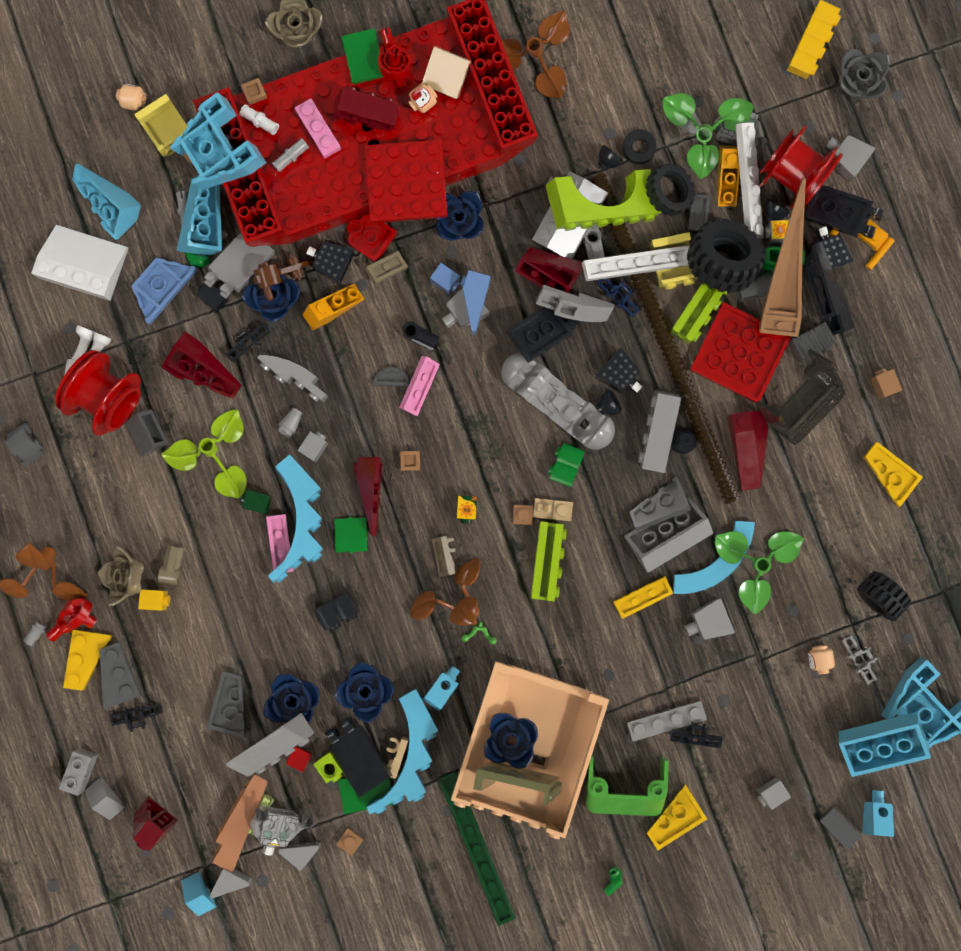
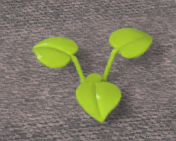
[161,409,247,498]

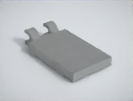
[204,233,274,299]

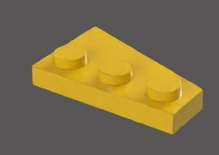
[63,630,113,691]
[647,785,707,850]

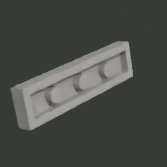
[626,700,707,742]

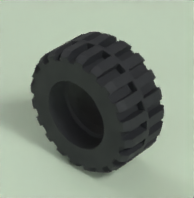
[687,219,765,293]

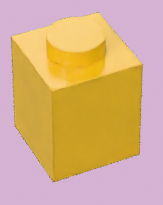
[139,589,170,611]

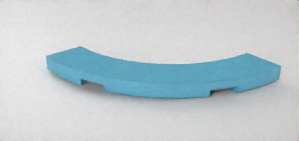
[673,521,755,594]

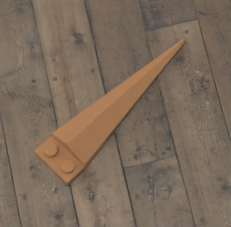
[759,177,806,337]

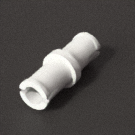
[240,104,279,135]

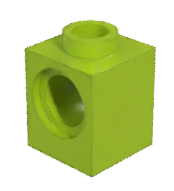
[313,751,343,784]

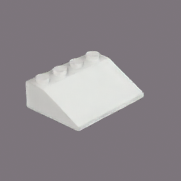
[31,225,128,301]

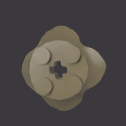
[265,0,323,48]
[97,546,144,606]

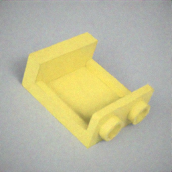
[134,94,188,157]
[650,232,698,290]

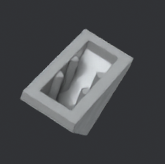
[85,777,126,820]
[279,841,321,871]
[210,869,252,899]

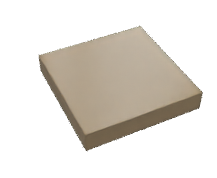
[422,46,471,99]

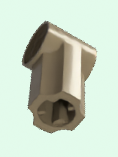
[158,545,185,586]

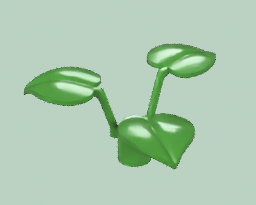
[663,93,754,179]
[715,531,804,614]

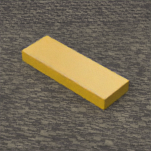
[613,576,674,619]

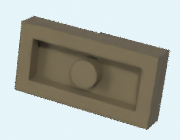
[365,251,408,285]
[432,536,456,577]

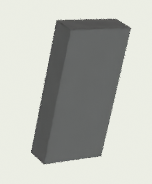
[687,194,711,233]
[819,807,861,850]

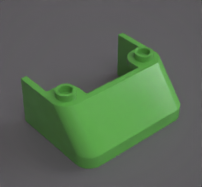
[585,756,669,816]

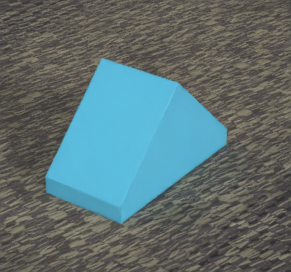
[181,871,217,916]

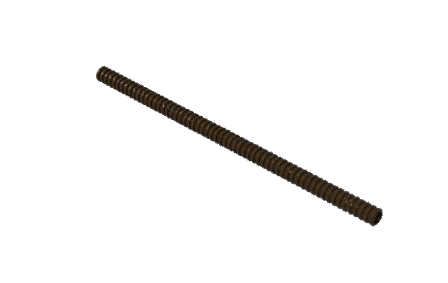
[590,173,741,504]

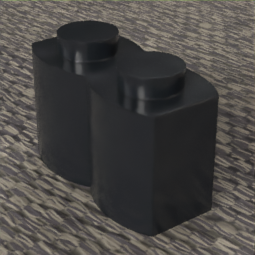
[314,591,360,632]

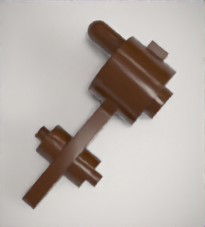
[253,254,313,301]

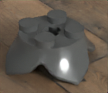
[839,49,889,99]

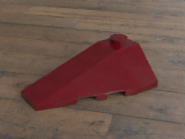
[161,332,242,399]
[727,410,768,492]
[354,457,382,537]

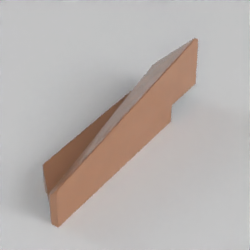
[212,774,267,872]

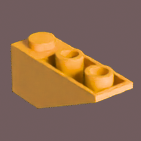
[717,145,740,207]
[303,284,364,330]

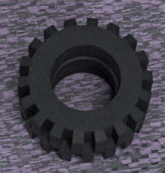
[857,571,912,622]

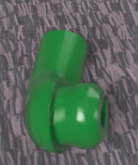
[184,252,210,268]

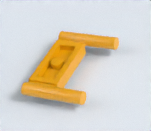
[829,219,895,271]

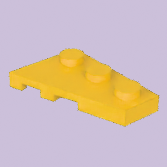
[863,442,923,507]

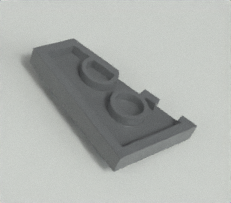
[629,476,691,531]
[100,641,141,710]
[207,671,246,738]

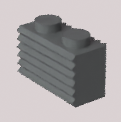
[789,322,836,363]

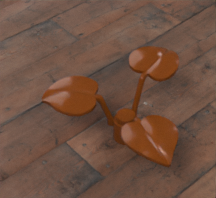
[502,11,570,99]
[0,542,89,601]
[410,558,481,626]

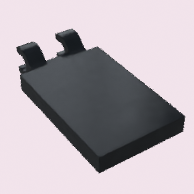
[804,185,884,239]
[505,307,580,363]
[325,717,393,798]

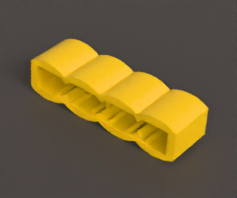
[787,0,841,80]

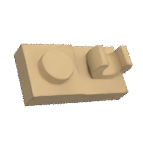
[533,498,573,522]
[387,737,409,779]

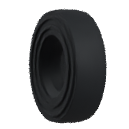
[622,129,657,164]

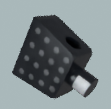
[809,226,854,269]
[306,242,355,286]
[595,348,643,395]

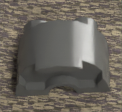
[3,422,45,466]

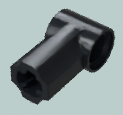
[402,322,440,352]

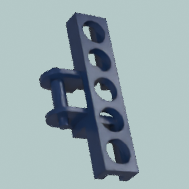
[597,278,640,317]

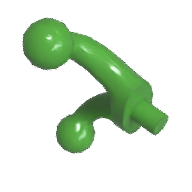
[461,621,497,645]

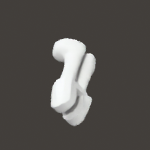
[65,325,111,374]

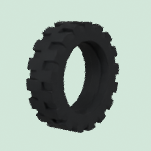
[646,163,696,216]

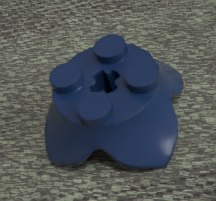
[436,191,484,241]
[241,269,300,322]
[334,662,394,723]
[263,674,320,724]
[484,713,538,769]

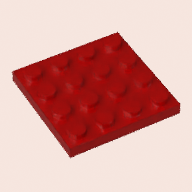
[365,139,448,223]
[689,302,791,404]

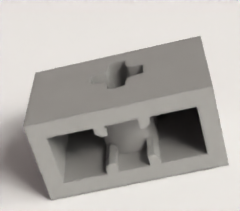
[59,748,98,796]

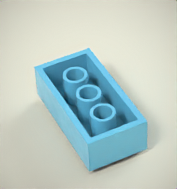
[838,712,931,777]

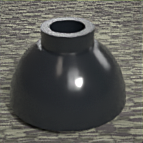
[598,145,623,171]
[765,198,790,221]
[596,390,622,415]
[671,428,697,454]

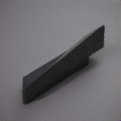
[803,242,854,335]

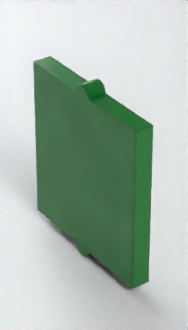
[335,516,368,554]

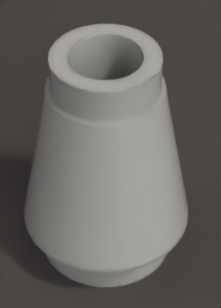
[277,408,302,437]

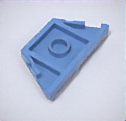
[131,258,198,325]

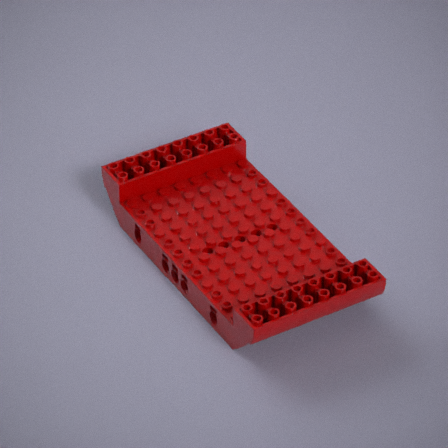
[192,0,538,247]

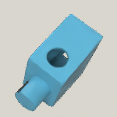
[423,666,461,711]
[862,790,894,837]

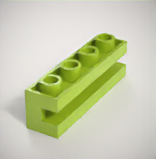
[671,283,727,345]
[531,522,567,602]

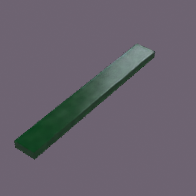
[438,771,516,926]

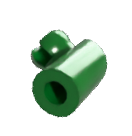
[603,867,622,896]

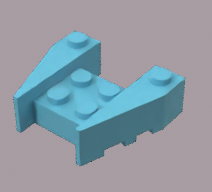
[171,92,266,190]
[881,657,961,748]

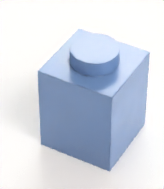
[430,263,461,295]

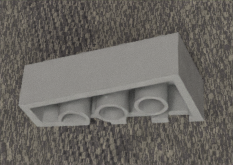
[638,390,681,473]

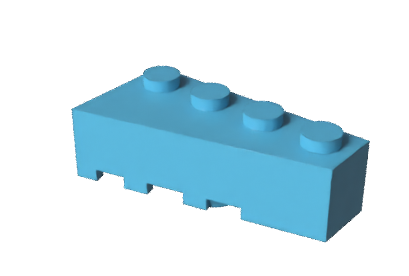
[177,175,222,256]

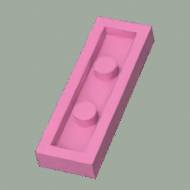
[295,99,341,159]
[399,356,440,416]
[266,514,293,573]

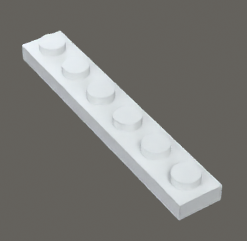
[736,122,764,239]
[582,245,689,281]

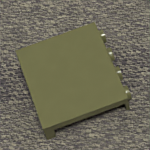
[473,761,562,806]

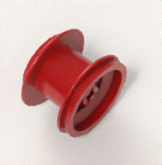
[759,125,843,209]
[55,350,141,436]

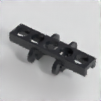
[225,323,271,363]
[110,703,162,732]
[670,722,723,748]

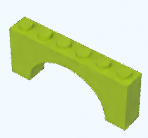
[545,169,662,231]

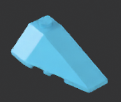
[72,164,141,240]

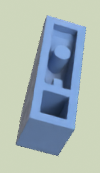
[461,270,491,335]

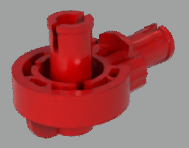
[378,28,411,81]
[46,597,97,642]

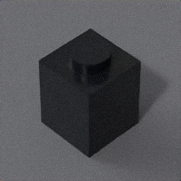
[196,283,229,314]

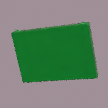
[341,28,384,85]
[338,778,393,814]

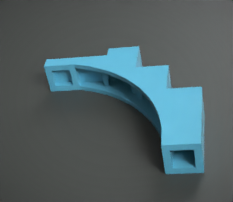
[268,454,323,584]
[367,688,438,814]

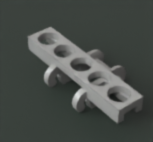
[841,635,877,685]

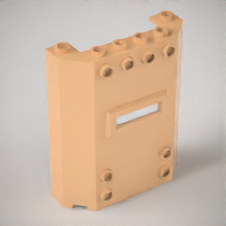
[451,661,609,839]

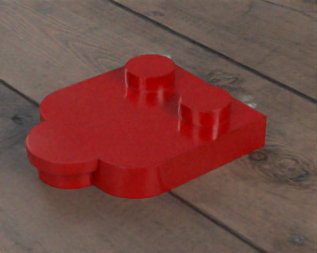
[347,215,397,263]

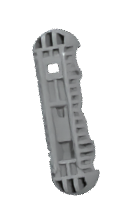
[501,353,615,450]

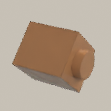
[870,368,902,399]

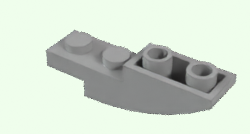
[536,285,614,322]
[257,355,328,403]

